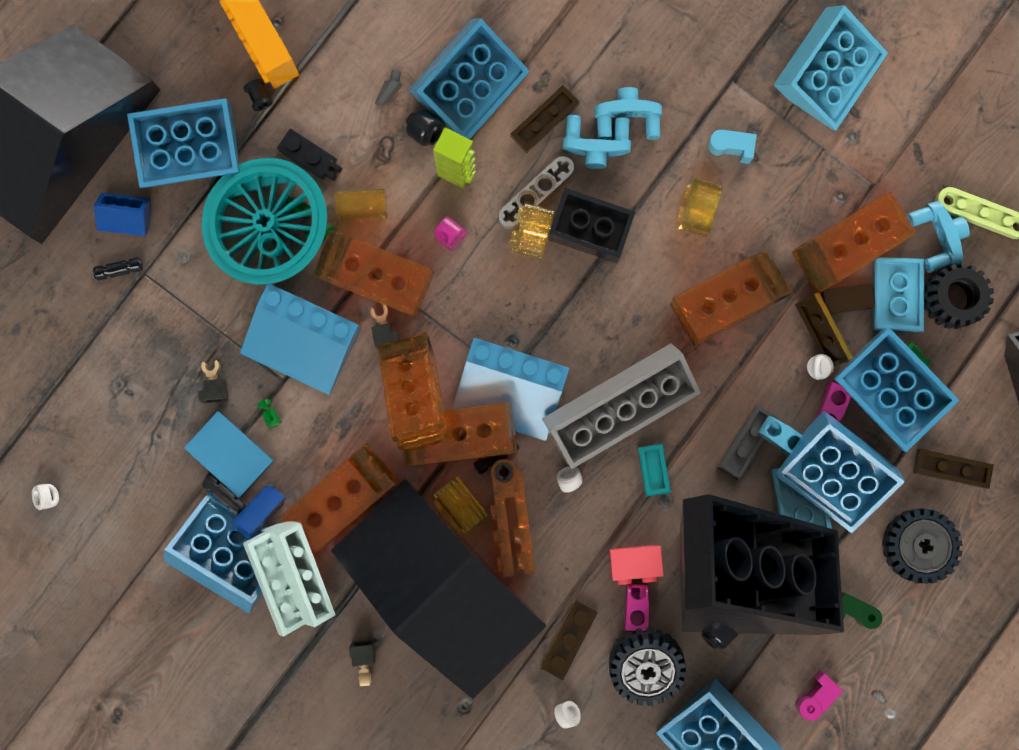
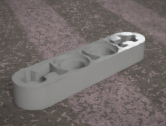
[498,156,574,229]

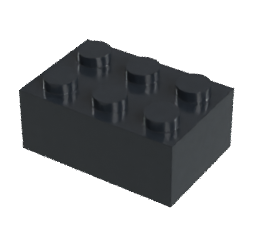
[548,188,635,263]

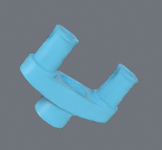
[594,87,662,140]
[563,115,631,169]
[906,201,970,273]

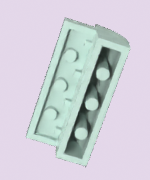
[243,521,335,637]

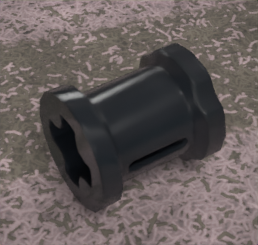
[243,79,273,111]

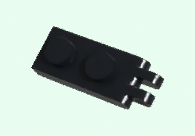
[277,128,343,181]

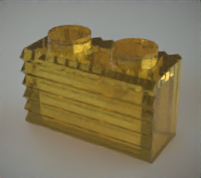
[676,178,723,237]
[335,189,388,222]
[509,202,555,259]
[433,476,488,534]

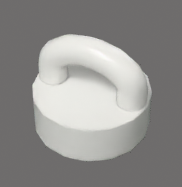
[807,354,834,380]
[556,466,583,492]
[32,484,59,510]
[554,701,581,729]

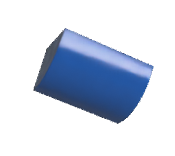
[94,192,151,236]
[231,485,285,540]

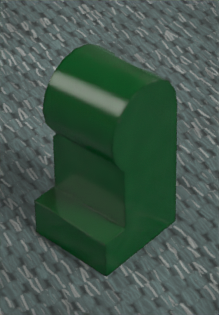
[842,592,883,629]

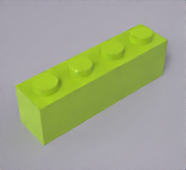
[433,127,476,189]

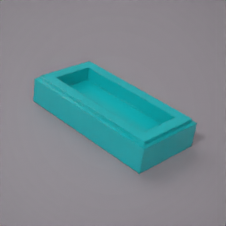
[637,443,671,497]

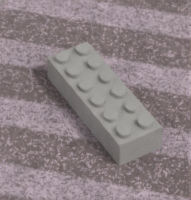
[542,343,701,469]

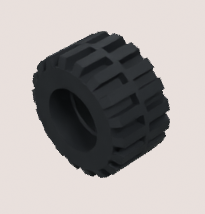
[924,263,994,329]

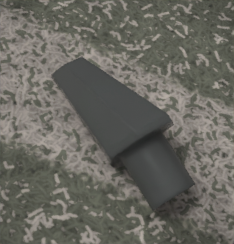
[375,70,402,106]

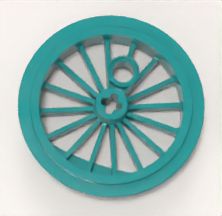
[201,158,327,285]

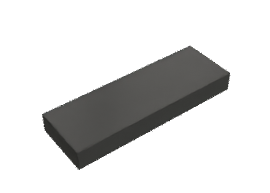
[718,404,779,480]

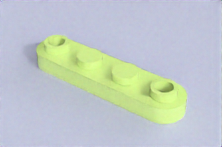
[935,187,1019,239]

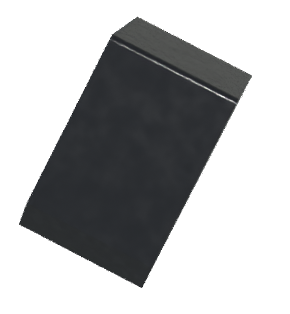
[0,24,160,244]
[331,479,546,699]
[680,494,844,635]

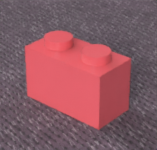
[608,545,664,585]

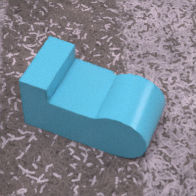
[707,130,757,164]
[758,416,803,457]

